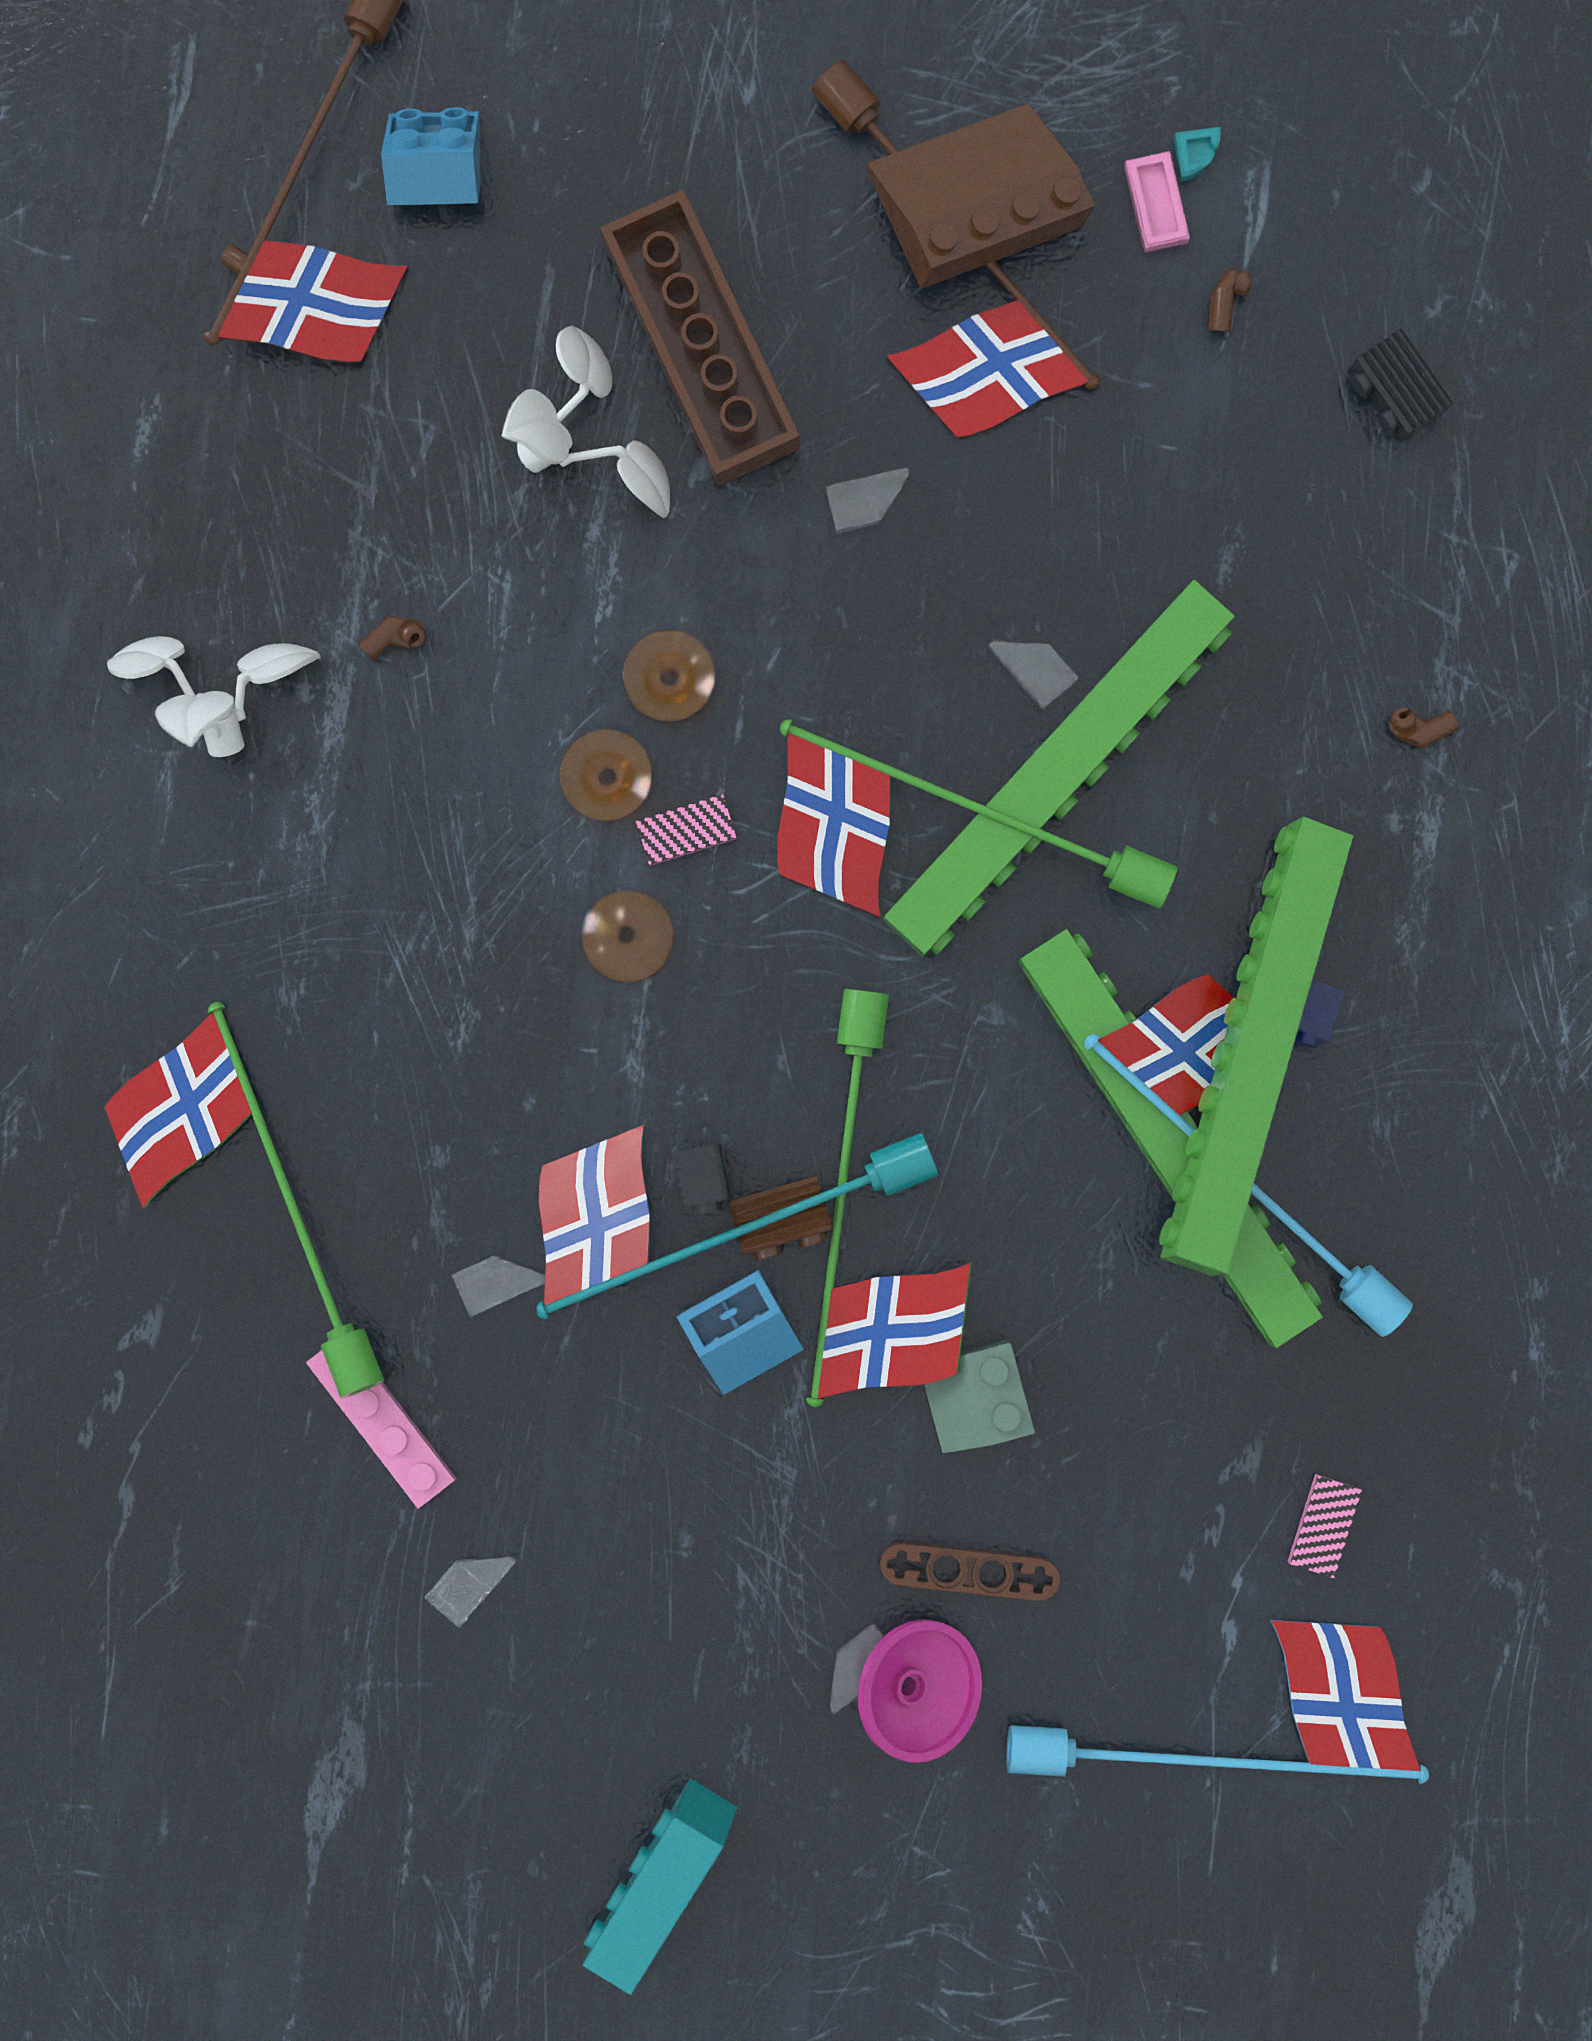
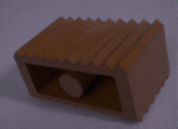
[728,1176,832,1261]

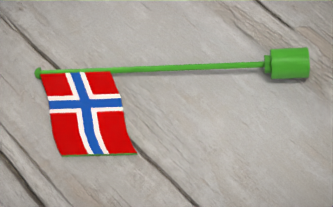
[777,719,1178,917]
[806,989,972,1407]
[105,1002,385,1398]

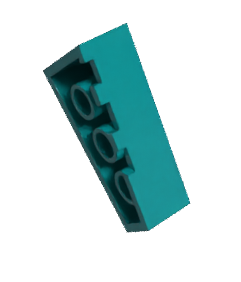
[582,1778,737,1995]

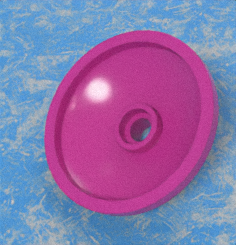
[858,1620,982,1763]

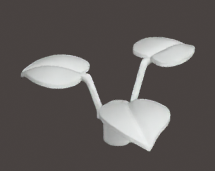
[502,325,670,519]
[107,637,321,757]

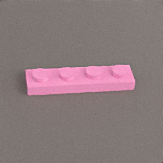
[306,1350,457,1509]

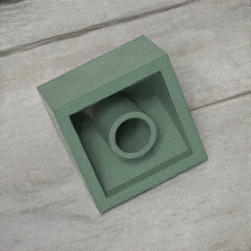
[924,1340,1035,1453]

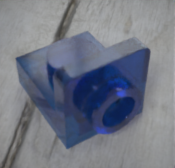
[1294,980,1345,1049]

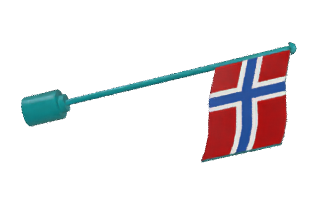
[536,1125,939,1319]

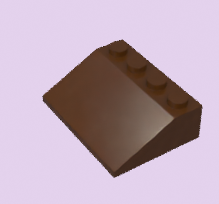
[866,103,1095,289]

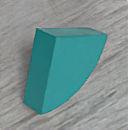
[1174,127,1221,182]

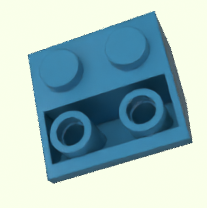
[381,107,481,205]
[677,1269,804,1395]

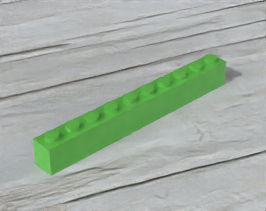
[883,579,1235,957]
[1160,816,1354,1276]
[1018,929,1323,1348]

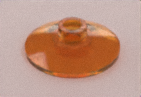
[623,630,715,721]
[560,729,652,821]
[582,891,673,982]

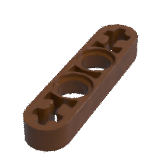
[879,1541,1060,1601]

